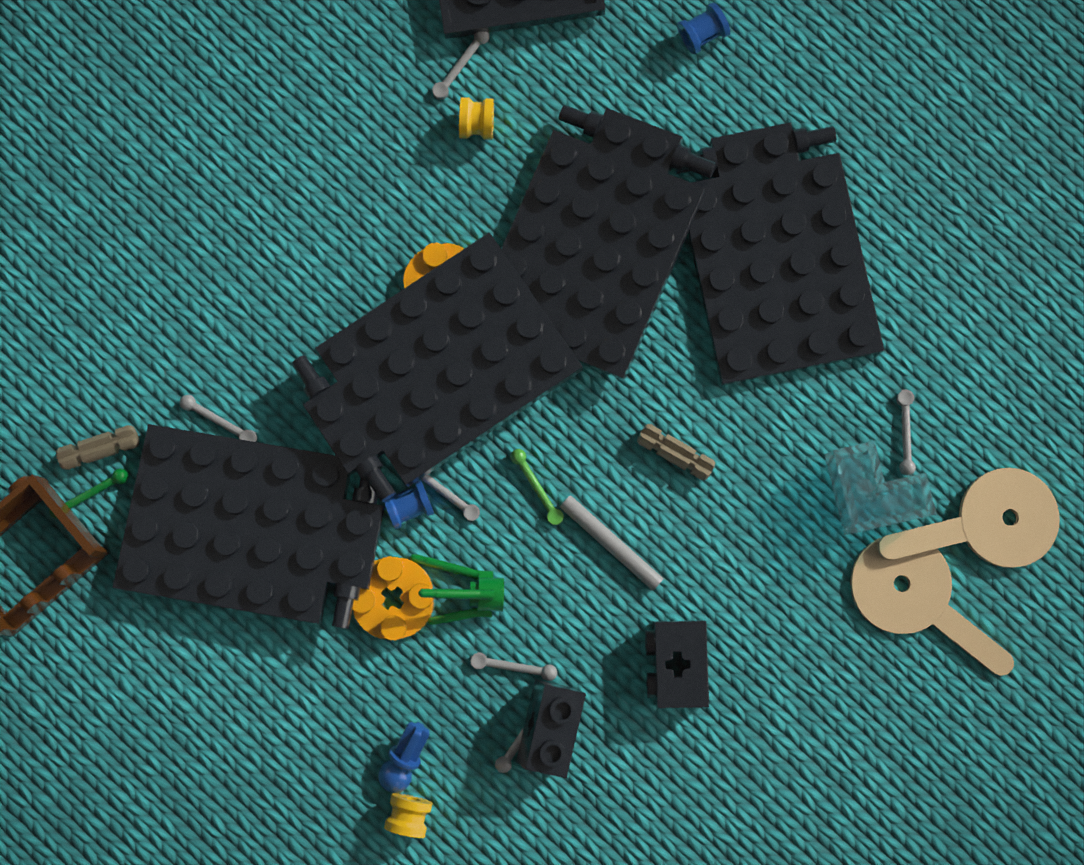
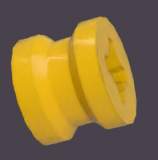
[459,97,494,140]
[384,793,433,838]

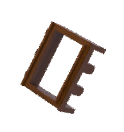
[0,474,109,636]

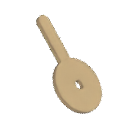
[877,468,1060,568]
[850,537,1014,676]

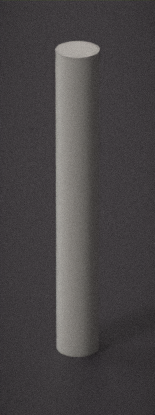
[560,495,664,591]

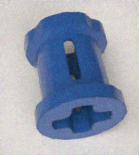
[677,2,730,54]
[384,480,434,530]

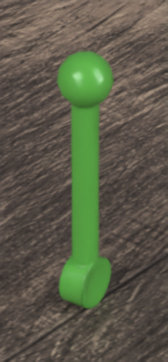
[510,449,564,525]

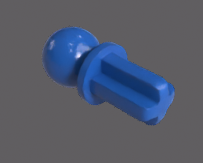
[378,722,430,793]

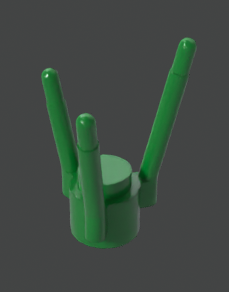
[410,554,504,625]

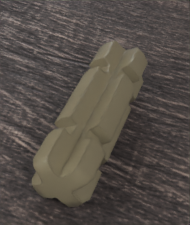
[637,424,715,480]
[56,425,140,470]

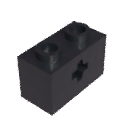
[645,620,709,708]
[516,679,586,778]

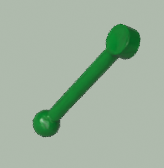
[49,468,129,519]

